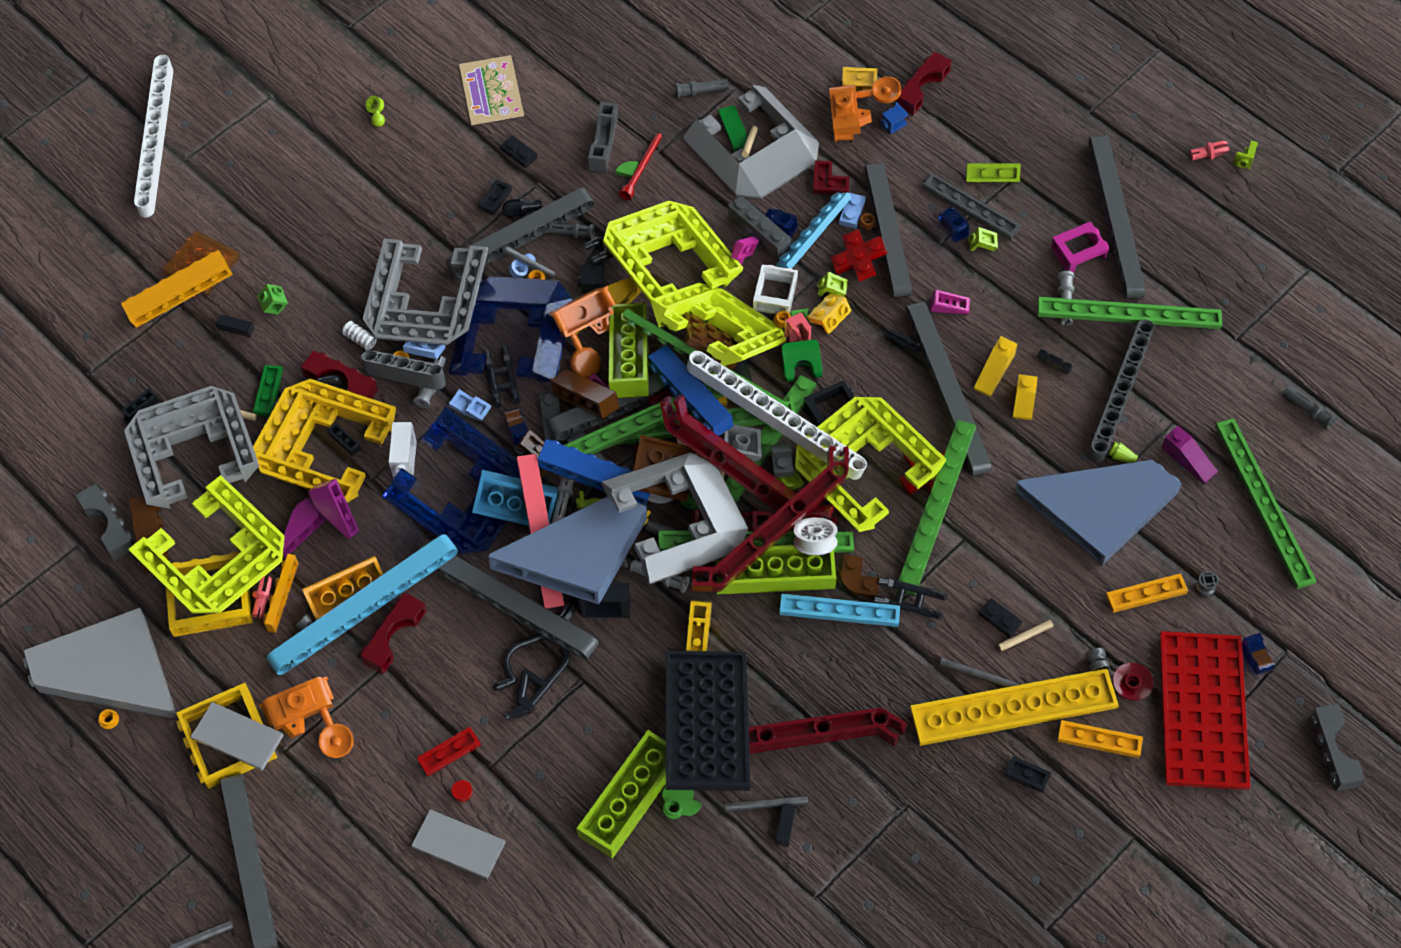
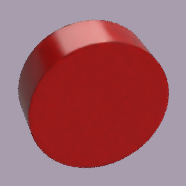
[451,780,473,802]

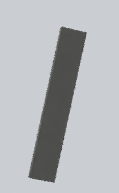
[922,173,1021,241]

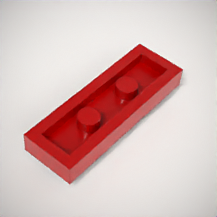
[417,727,481,777]

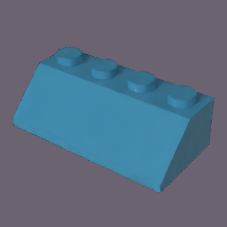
[472,470,557,526]

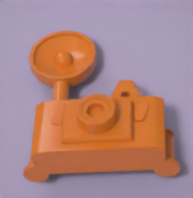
[829,77,901,142]
[549,285,616,379]
[259,676,354,759]

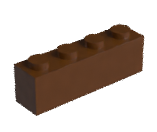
[550,369,619,419]
[129,495,170,574]

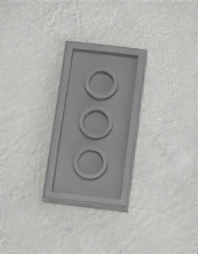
[191,702,283,771]
[412,809,506,880]

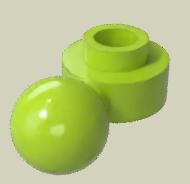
[365,96,385,127]

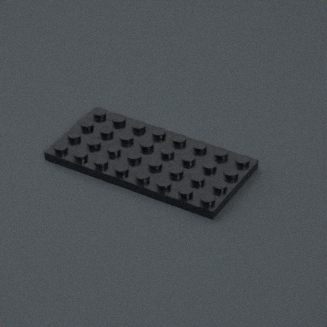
[666,651,751,791]

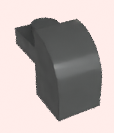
[770,443,794,478]

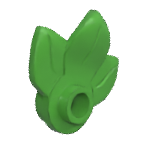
[662,787,702,819]

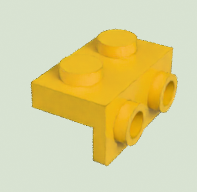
[842,67,878,91]
[807,293,851,334]

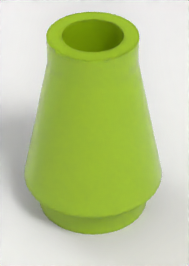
[1108,442,1138,463]

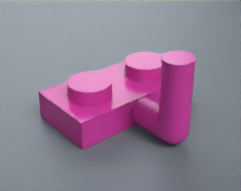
[731,236,760,265]

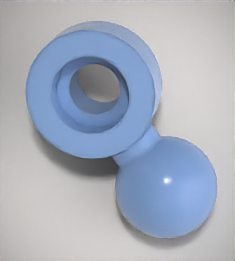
[509,253,536,279]

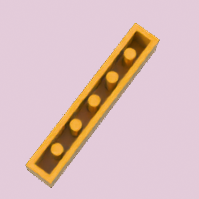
[121,250,233,328]

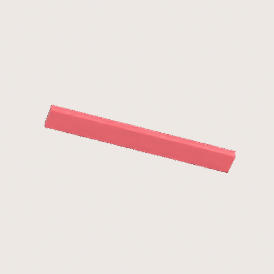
[516,454,564,609]

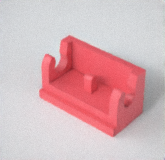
[784,313,811,343]

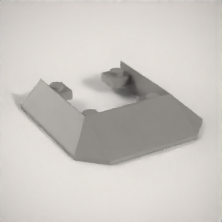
[683,85,819,199]
[363,239,488,345]
[124,386,259,509]
[601,453,748,584]

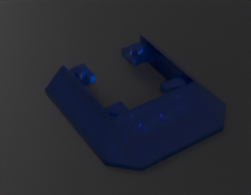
[449,276,574,382]
[382,406,520,554]

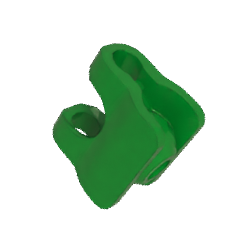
[780,339,823,382]

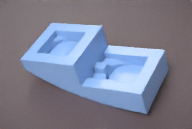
[449,389,492,421]

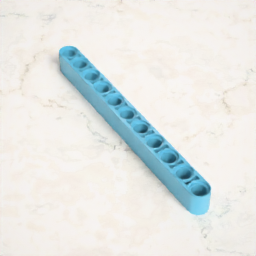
[266,534,458,675]

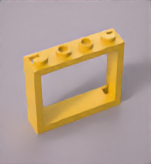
[166,552,253,637]
[176,683,278,789]

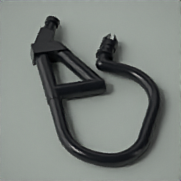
[492,634,570,721]

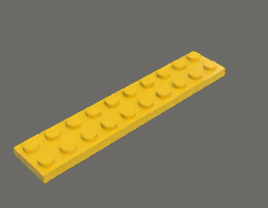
[910,669,1119,746]

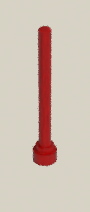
[619,133,662,201]

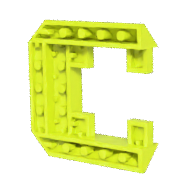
[603,201,743,303]
[651,283,786,366]
[795,397,946,532]
[128,475,284,613]

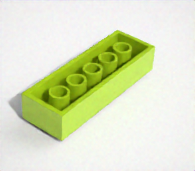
[609,303,649,398]
[715,545,836,595]
[577,730,666,859]

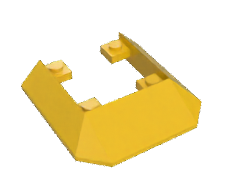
[253,379,396,503]

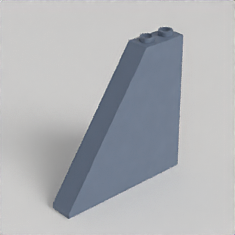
[1015,460,1182,565]
[489,497,647,604]

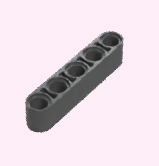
[361,351,446,390]

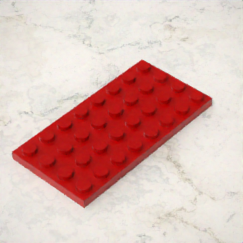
[1159,631,1251,790]

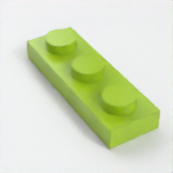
[966,163,1021,182]

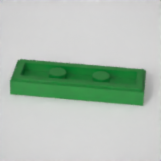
[718,105,748,153]
[253,365,284,417]

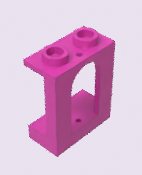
[1050,222,1109,272]

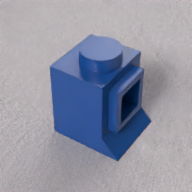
[880,102,908,135]

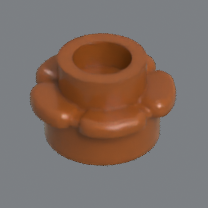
[859,213,877,230]

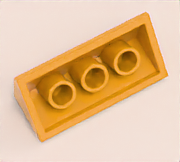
[302,556,383,620]

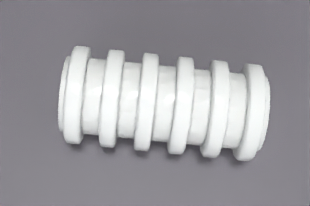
[342,321,376,351]

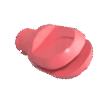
[1190,141,1230,161]
[252,576,272,618]

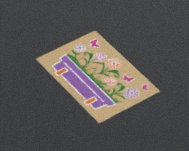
[459,55,524,125]

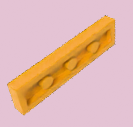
[263,554,299,633]
[1106,573,1188,613]
[1057,720,1143,758]

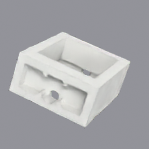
[753,265,798,314]
[389,422,417,483]

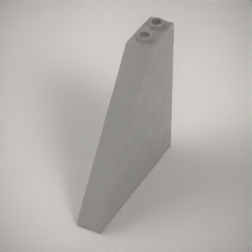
[23,608,177,719]

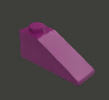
[1161,426,1218,485]
[308,479,359,539]
[283,497,326,558]

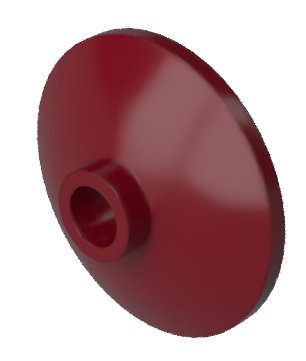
[1113,662,1154,701]

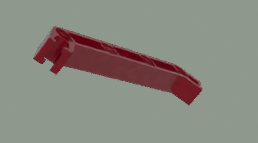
[660,395,837,525]
[691,446,849,592]
[749,708,907,754]

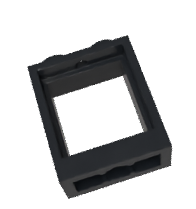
[803,380,854,427]
[577,583,631,618]

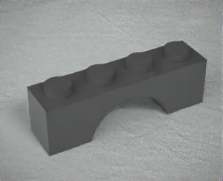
[588,102,618,173]
[728,195,791,261]
[75,484,134,561]
[1310,704,1365,791]

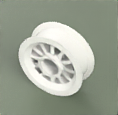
[794,517,837,555]

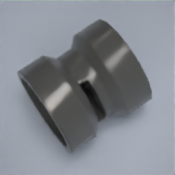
[1195,571,1219,597]
[1085,648,1110,672]

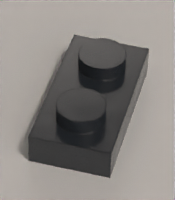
[500,135,538,168]
[478,179,512,215]
[978,598,1023,638]
[1005,756,1051,793]

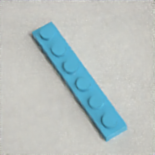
[775,192,851,269]
[780,594,900,627]

